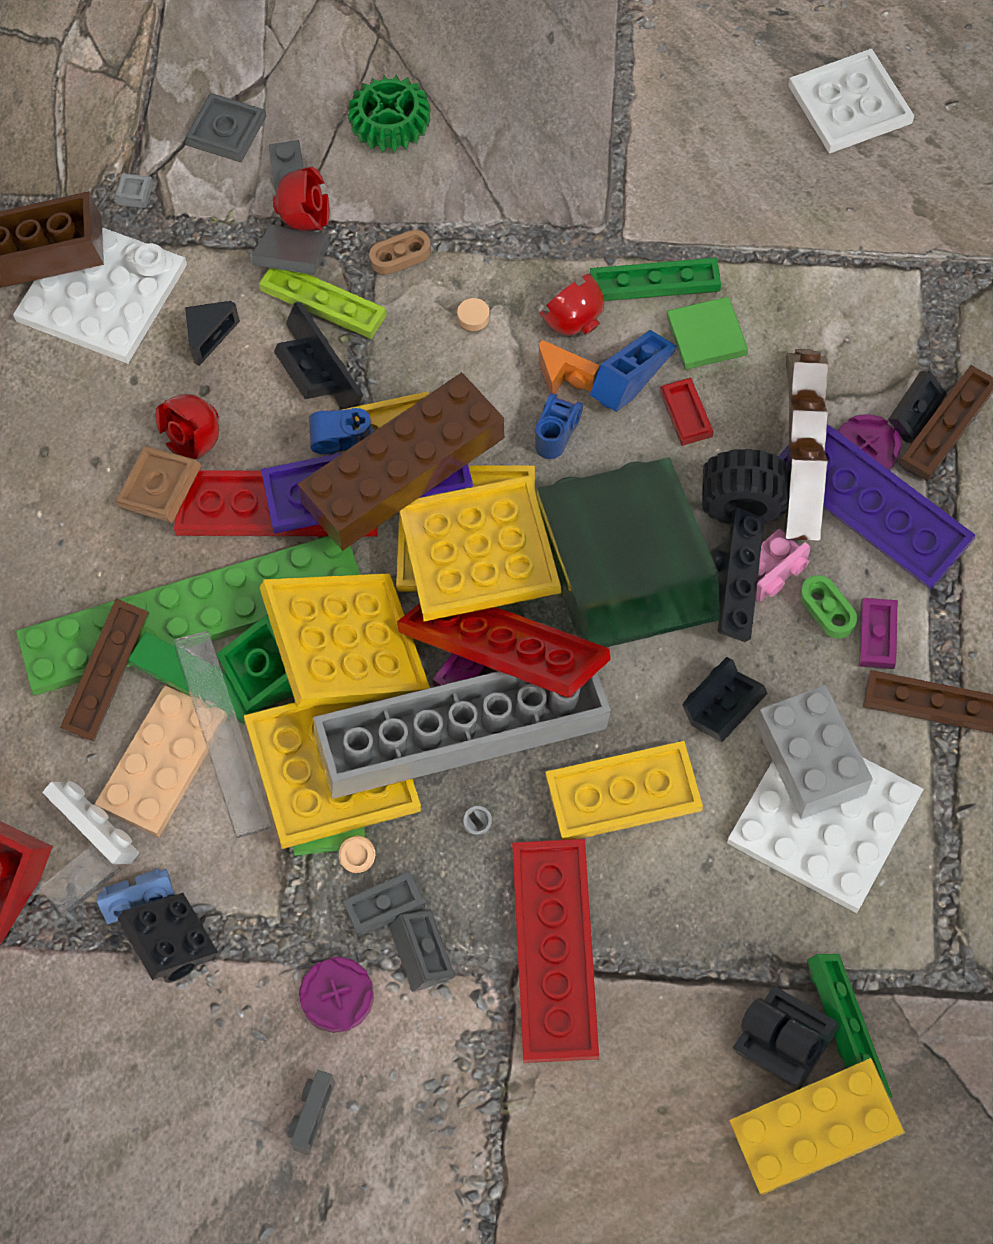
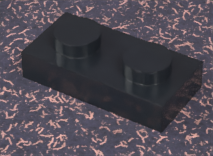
[888,371,947,442]

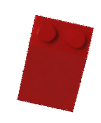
[0,821,53,945]

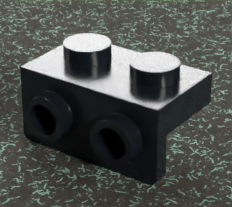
[682,657,768,742]

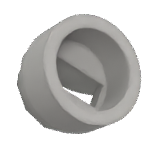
[462,806,492,835]

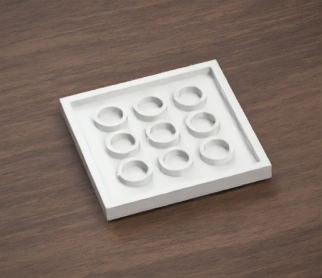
[13,227,187,364]
[727,757,924,913]

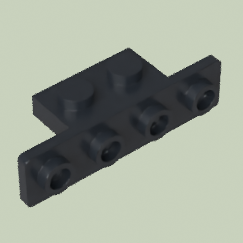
[274,302,363,409]
[702,508,764,642]

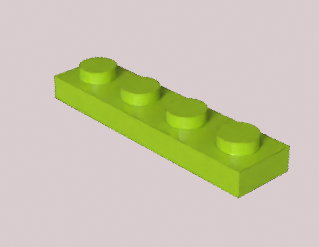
[259,268,387,340]

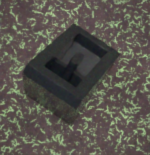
[185,301,240,366]

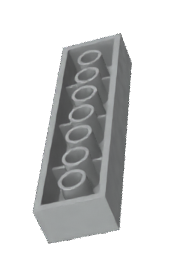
[313,671,611,799]

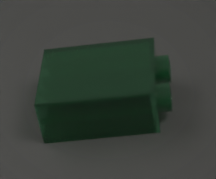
[537,457,719,647]

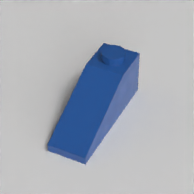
[590,330,677,412]

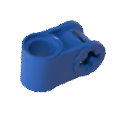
[535,393,583,459]
[309,408,374,454]

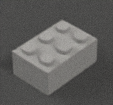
[756,685,873,819]

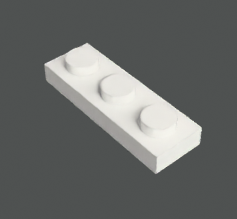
[42,781,139,864]

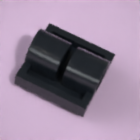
[118,893,218,983]
[733,986,840,1090]

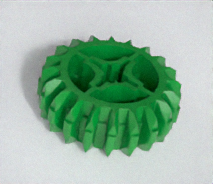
[348,74,431,153]

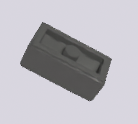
[389,909,455,992]

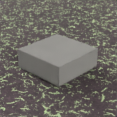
[114,173,153,208]

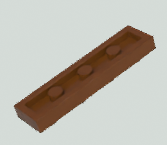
[899,365,993,482]
[60,599,150,742]
[863,670,993,733]

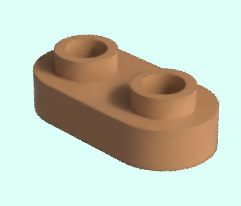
[369,230,431,275]

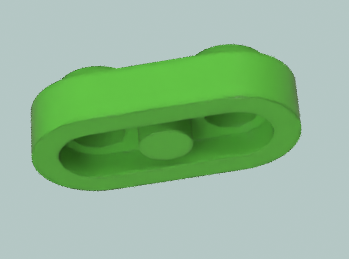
[800,575,857,639]

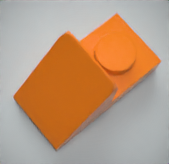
[539,340,600,394]

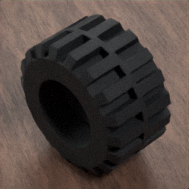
[702,449,789,524]

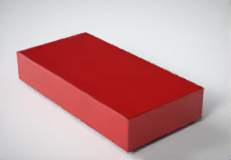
[660,377,714,446]

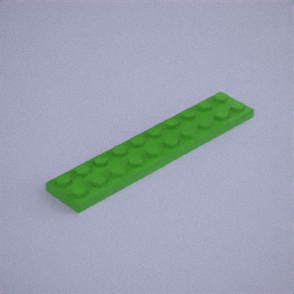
[16,536,360,696]

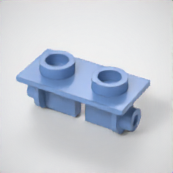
[96,868,175,925]

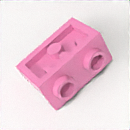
[756,528,811,602]

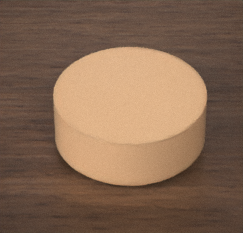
[457,298,490,331]
[339,835,375,873]

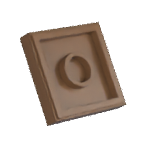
[115,446,201,523]

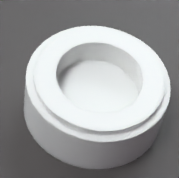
[133,243,167,276]

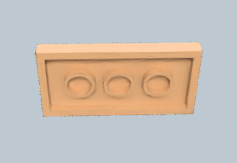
[94,685,228,838]

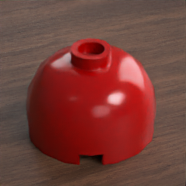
[273,167,330,231]
[540,273,605,336]
[155,394,219,459]

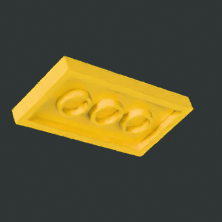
[545,741,703,840]
[729,1058,905,1195]

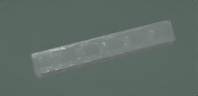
[174,631,272,839]

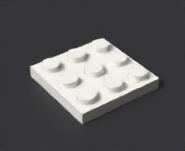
[788,48,914,154]

